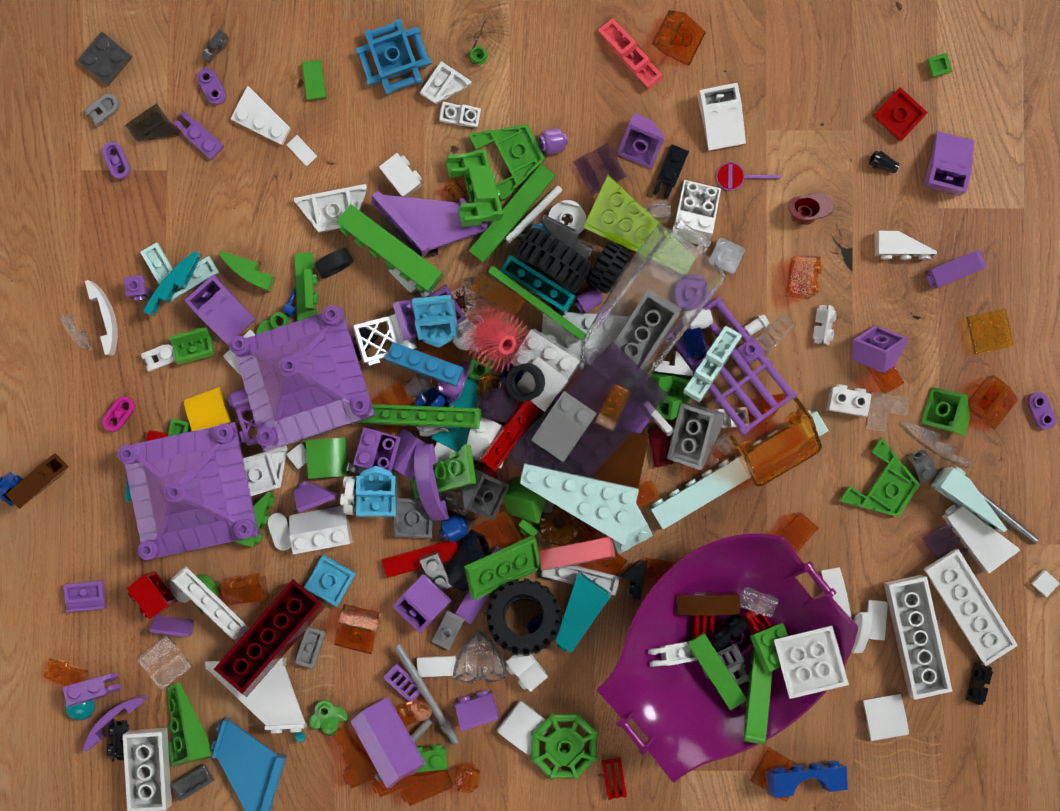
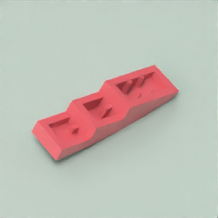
[598,18,663,90]

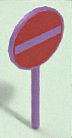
[716,162,781,191]

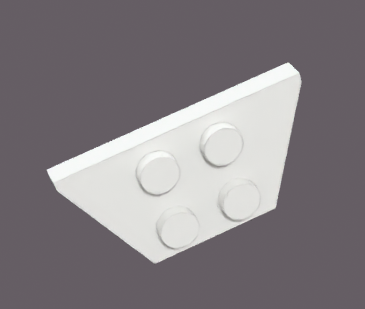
[294,184,367,233]
[243,445,287,496]

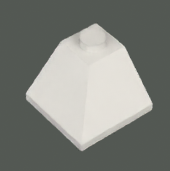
[467,418,504,469]

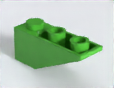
[234,491,275,548]

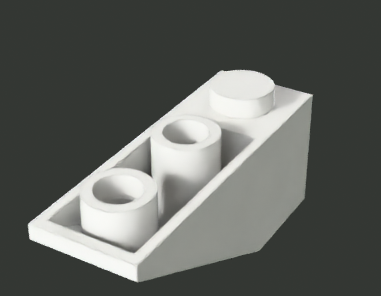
[875,231,937,260]

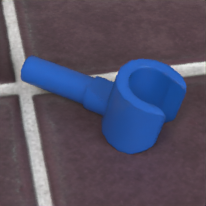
[283,289,297,317]

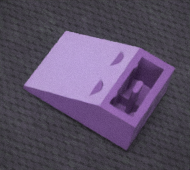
[923,131,974,196]
[184,275,256,345]

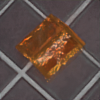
[785,256,823,299]
[968,375,1018,430]
[220,573,269,605]

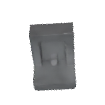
[907,449,937,484]

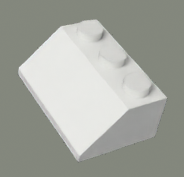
[289,506,353,554]

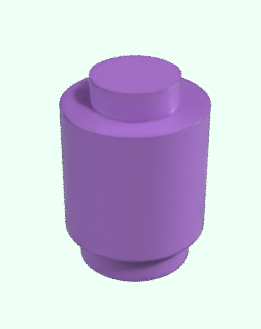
[575,287,604,313]

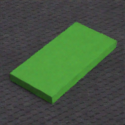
[464,535,541,600]

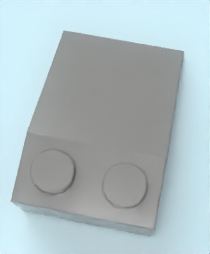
[531,391,597,462]
[667,403,725,470]

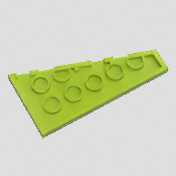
[583,175,696,275]

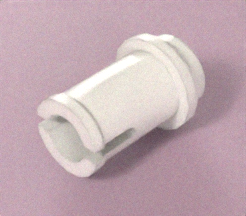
[744,314,770,337]

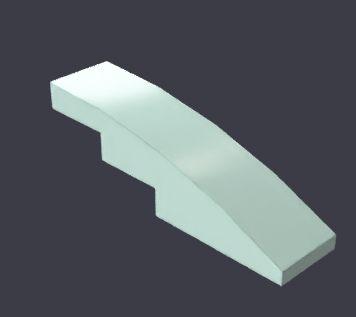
[683,326,742,403]

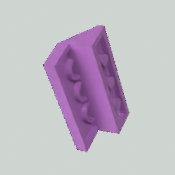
[351,697,426,788]

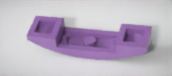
[414,444,449,520]
[83,695,149,752]

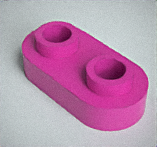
[103,397,135,431]

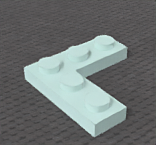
[140,242,220,302]

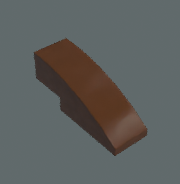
[676,591,740,615]

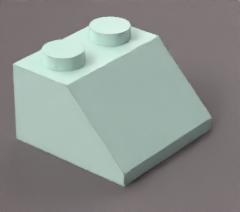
[613,504,653,554]

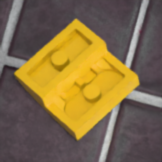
[183,387,231,431]

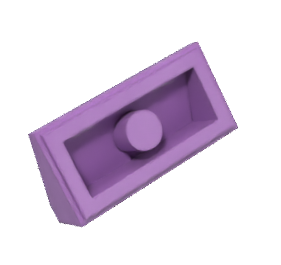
[150,616,194,637]

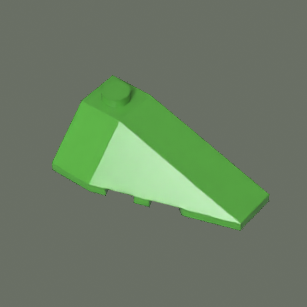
[167,682,211,767]

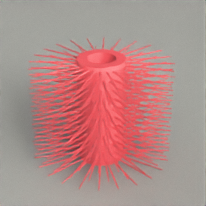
[460,305,531,373]

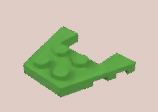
[469,124,545,201]
[839,438,920,517]

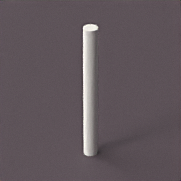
[504,185,563,244]

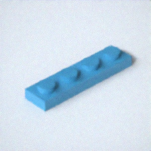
[385,342,464,387]

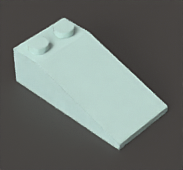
[930,467,1007,532]

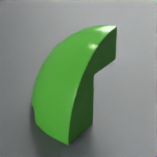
[644,372,692,420]

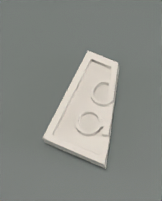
[231,85,291,146]

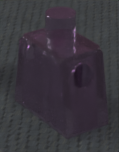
[478,378,518,423]

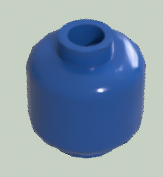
[439,514,469,542]

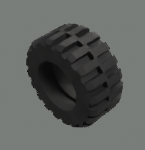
[515,227,591,293]
[486,578,561,656]

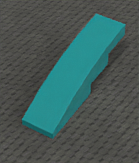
[143,251,202,317]

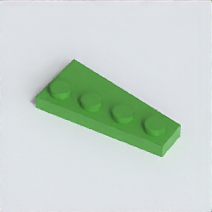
[412,445,476,499]

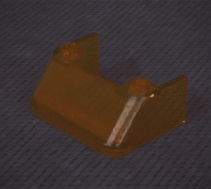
[729,397,822,487]

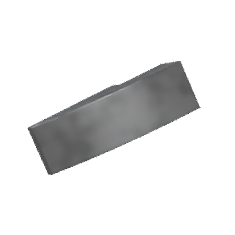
[542,215,593,260]

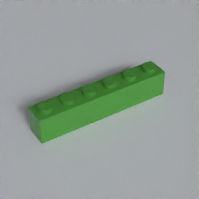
[337,204,444,294]

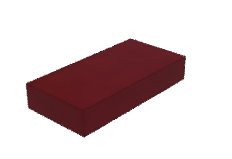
[648,428,674,468]

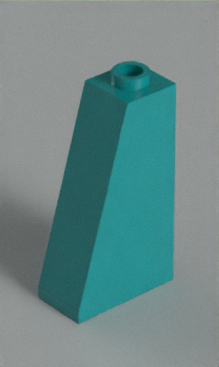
[431,377,481,452]
[555,571,611,653]

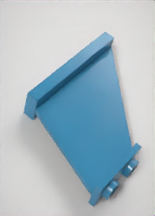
[211,717,287,811]

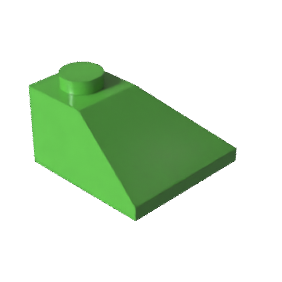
[921,387,970,437]

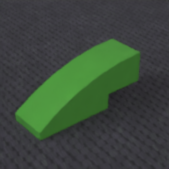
[219,251,276,292]

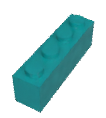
[500,255,576,315]

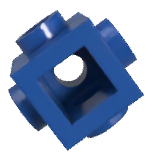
[0,472,23,506]

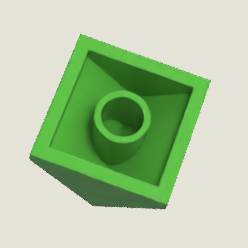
[503,477,546,524]

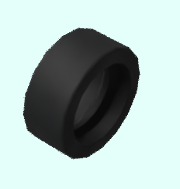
[315,248,354,278]
[506,363,545,402]

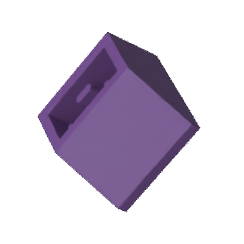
[353,427,401,472]
[392,574,452,633]

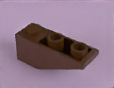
[6,453,68,509]

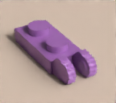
[173,111,225,160]
[62,673,122,707]

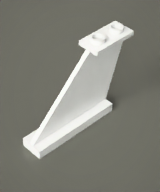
[205,658,307,733]

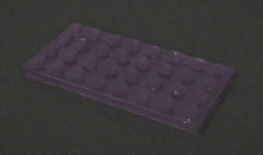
[507,341,669,478]

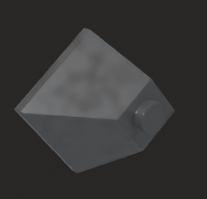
[462,468,510,521]

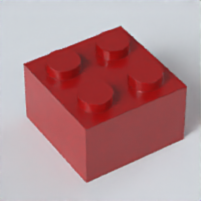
[126,571,178,620]

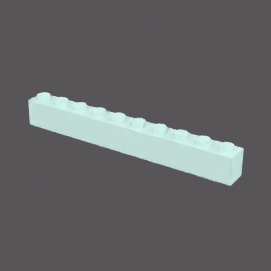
[650,410,829,529]

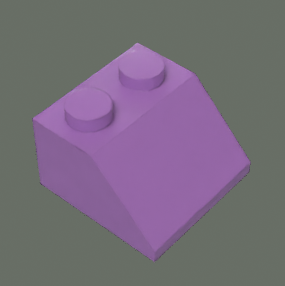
[852,325,908,373]
[455,689,500,732]

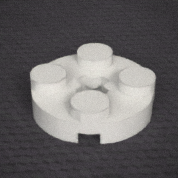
[548,200,586,234]
[340,476,357,515]

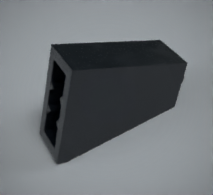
[446,529,492,592]

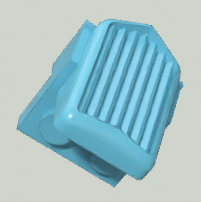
[412,295,457,348]
[356,466,396,517]

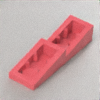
[539,537,615,570]

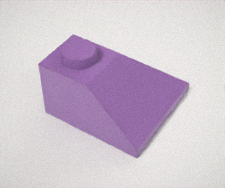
[617,113,665,169]
[293,481,340,512]

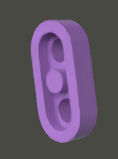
[197,68,227,105]
[102,142,131,179]
[1027,392,1056,429]

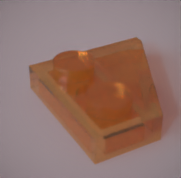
[475,510,524,549]

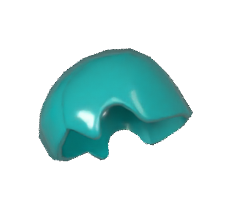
[65,700,95,720]

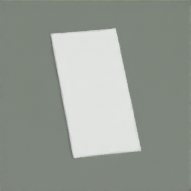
[286,135,317,166]

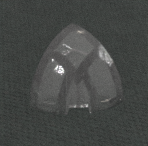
[453,630,507,683]

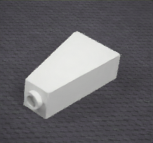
[942,505,1020,573]

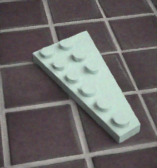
[520,463,639,546]

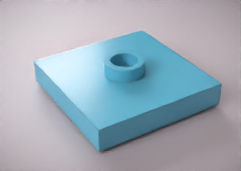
[304,554,356,607]

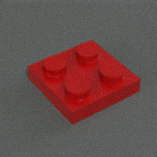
[872,87,928,142]

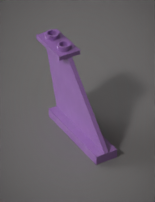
[371,191,488,258]

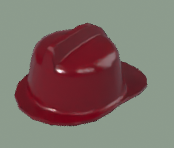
[788,193,834,225]

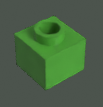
[467,355,494,382]

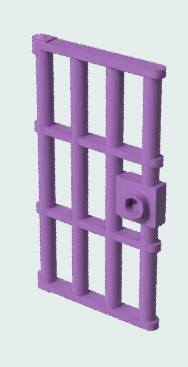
[665,297,798,436]

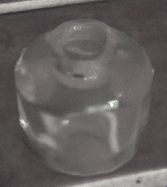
[644,199,672,224]

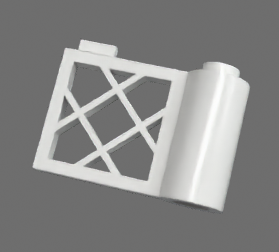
[352,314,418,366]

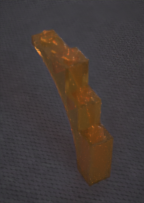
[335,726,453,806]

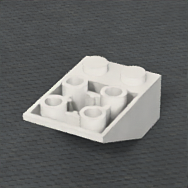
[697,83,746,151]
[671,180,721,247]

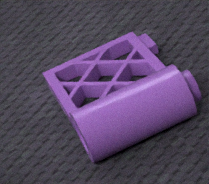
[228,388,258,446]

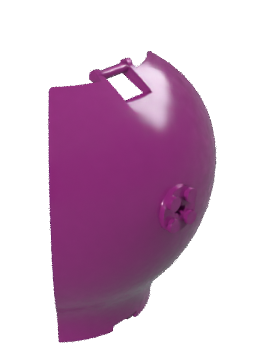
[597,533,858,783]

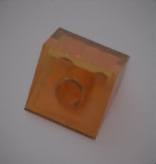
[652,10,706,66]
[335,604,381,654]

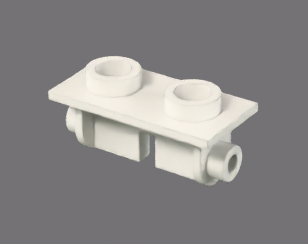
[813,305,837,345]

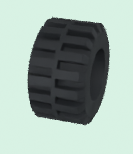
[586,241,631,294]

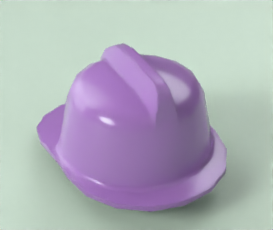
[437,361,470,403]

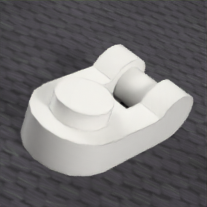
[141,344,175,372]

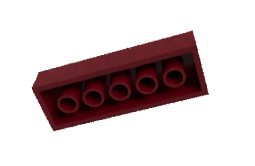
[214,579,325,697]

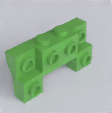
[445,149,503,226]

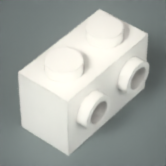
[826,384,872,417]

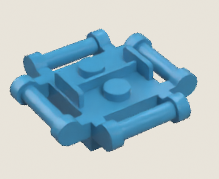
[355,18,432,95]

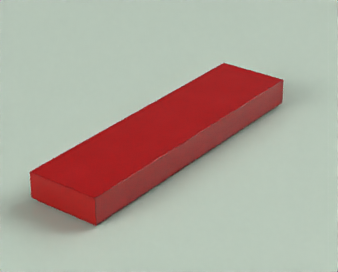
[479,401,541,472]
[382,540,459,578]

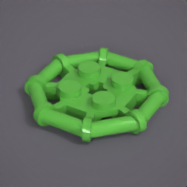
[530,713,599,780]

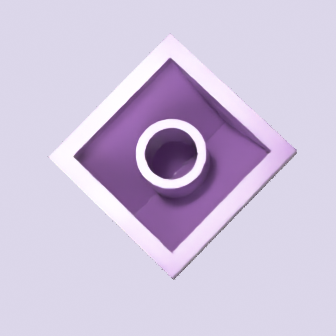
[393,428,427,480]

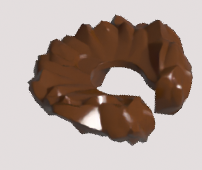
[537,504,581,546]

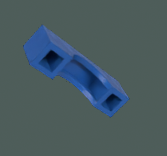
[766,760,848,798]

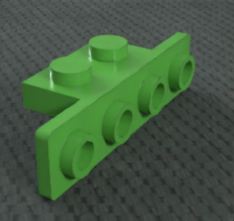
[295,253,319,321]

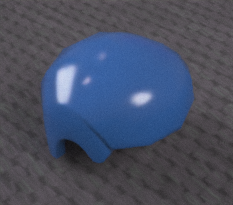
[415,388,445,407]

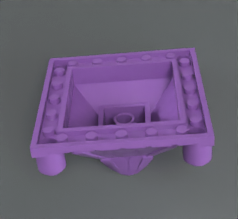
[230,305,375,452]
[118,422,259,561]

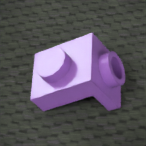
[124,275,151,301]

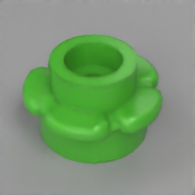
[469,46,488,65]

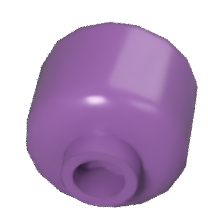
[538,128,568,155]

